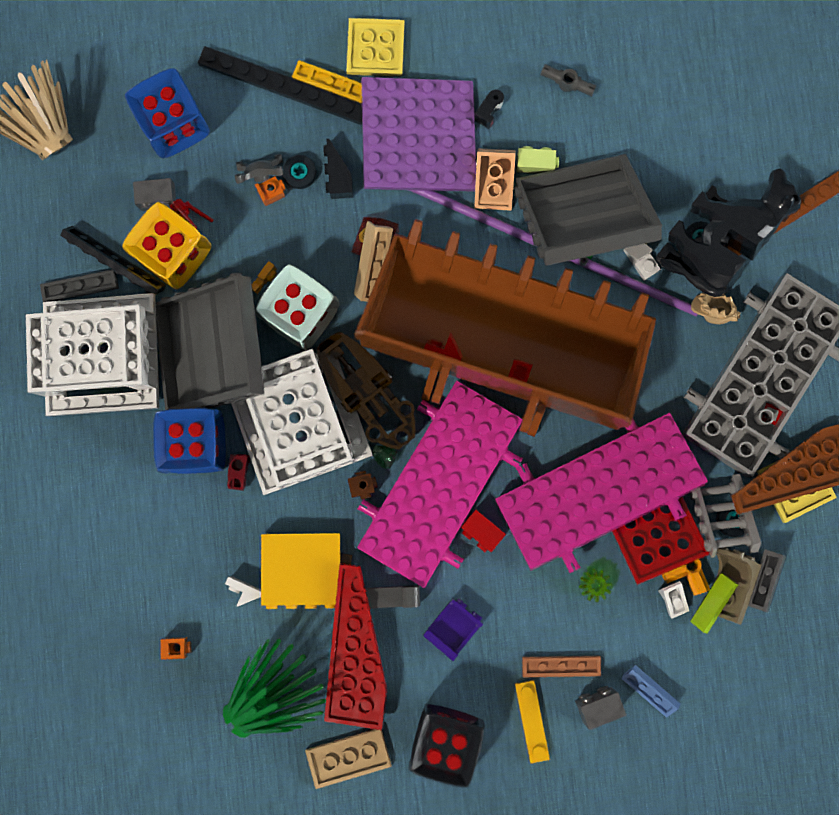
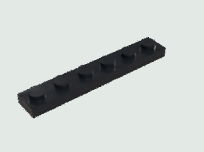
[60,226,166,295]

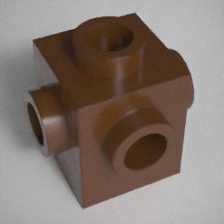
[347,471,378,500]

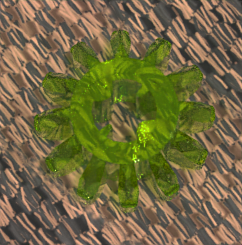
[579,569,613,602]

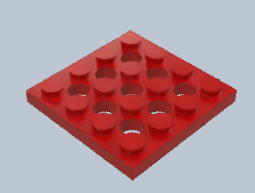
[612,497,710,585]

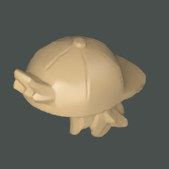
[691,292,741,325]

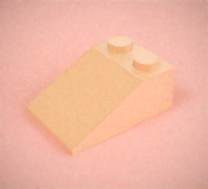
[474,148,516,210]

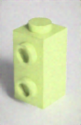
[516,146,559,173]

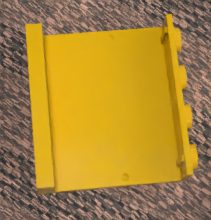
[261,533,340,609]

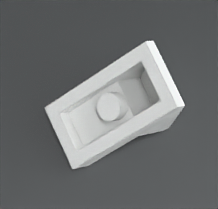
[623,244,661,281]
[225,576,261,607]
[658,581,689,619]

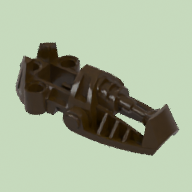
[316,332,416,449]

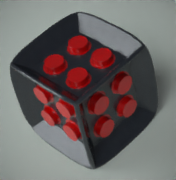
[409,704,485,787]

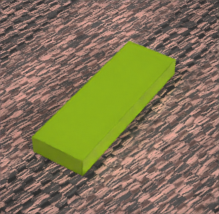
[690,573,738,634]

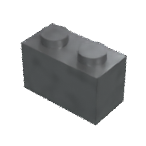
[133,178,176,211]

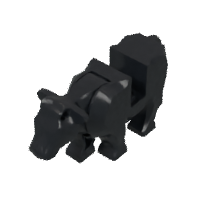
[656,169,802,297]

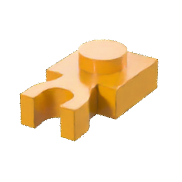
[251,261,277,294]

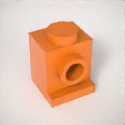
[255,176,286,206]
[161,637,191,660]

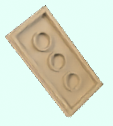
[305,729,392,789]

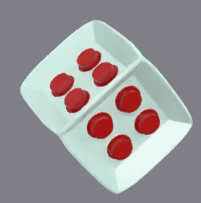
[255,264,340,351]

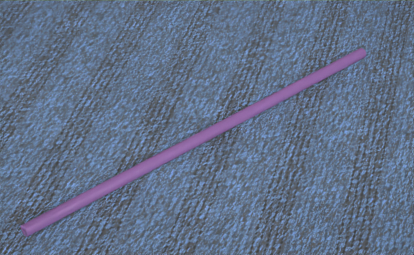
[409,190,698,316]

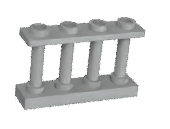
[690,474,761,558]

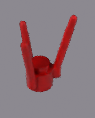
[170,199,214,229]

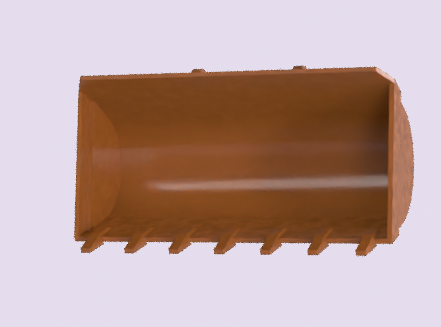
[355,219,656,437]

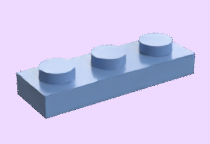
[621,665,681,718]

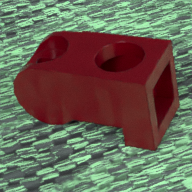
[227,453,250,491]

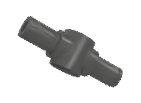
[540,64,596,97]

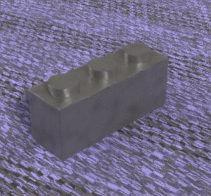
[748,549,786,612]

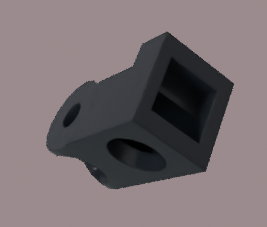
[474,90,504,129]

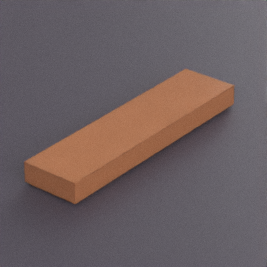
[522,656,601,677]

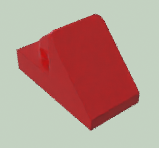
[424,332,463,362]

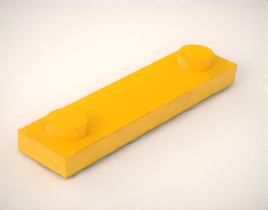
[292,60,362,103]
[515,680,550,763]

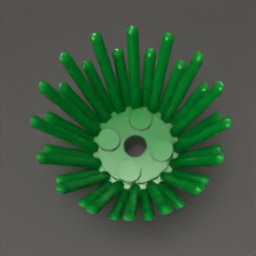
[223,638,326,738]

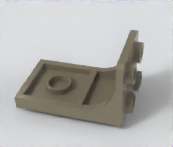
[715,547,762,625]

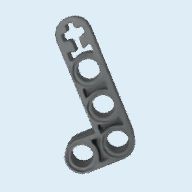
[365,585,420,608]

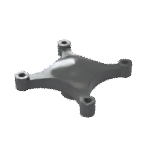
[234,154,283,184]

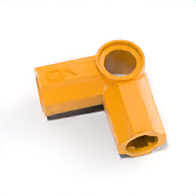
[662,560,710,596]

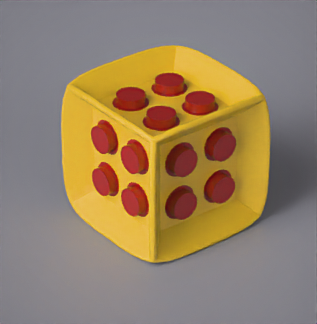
[122,202,212,290]

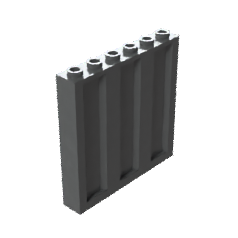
[514,154,662,266]
[156,273,265,410]

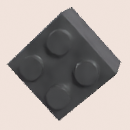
[575,686,627,730]

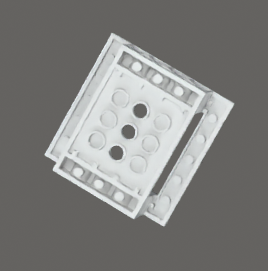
[26,293,159,416]
[231,349,373,495]

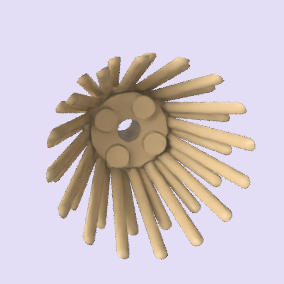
[0,60,73,160]

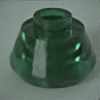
[372,445,397,469]

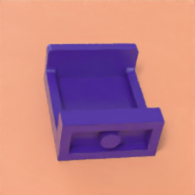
[423,598,483,661]

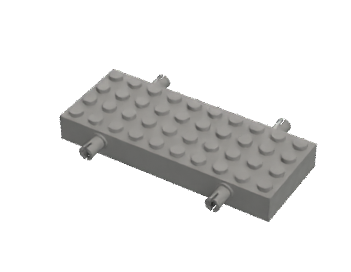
[682,273,839,477]

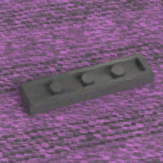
[40,269,119,302]

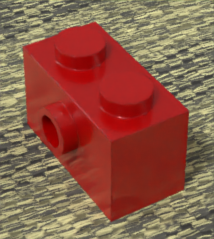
[460,509,506,553]

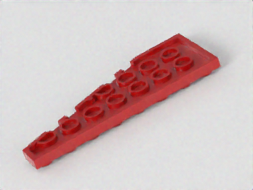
[324,563,387,730]

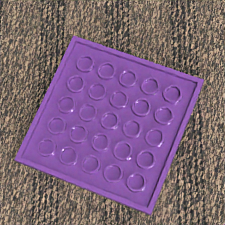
[361,77,476,191]

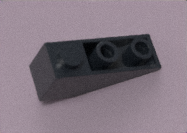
[323,138,353,199]

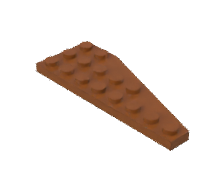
[731,424,839,515]

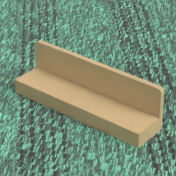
[354,221,393,302]

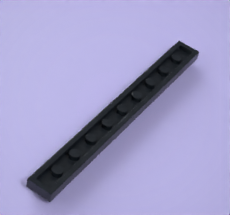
[198,46,362,125]

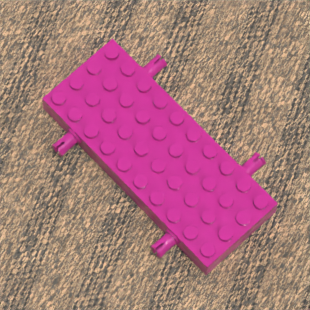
[357,380,523,588]
[495,413,708,573]

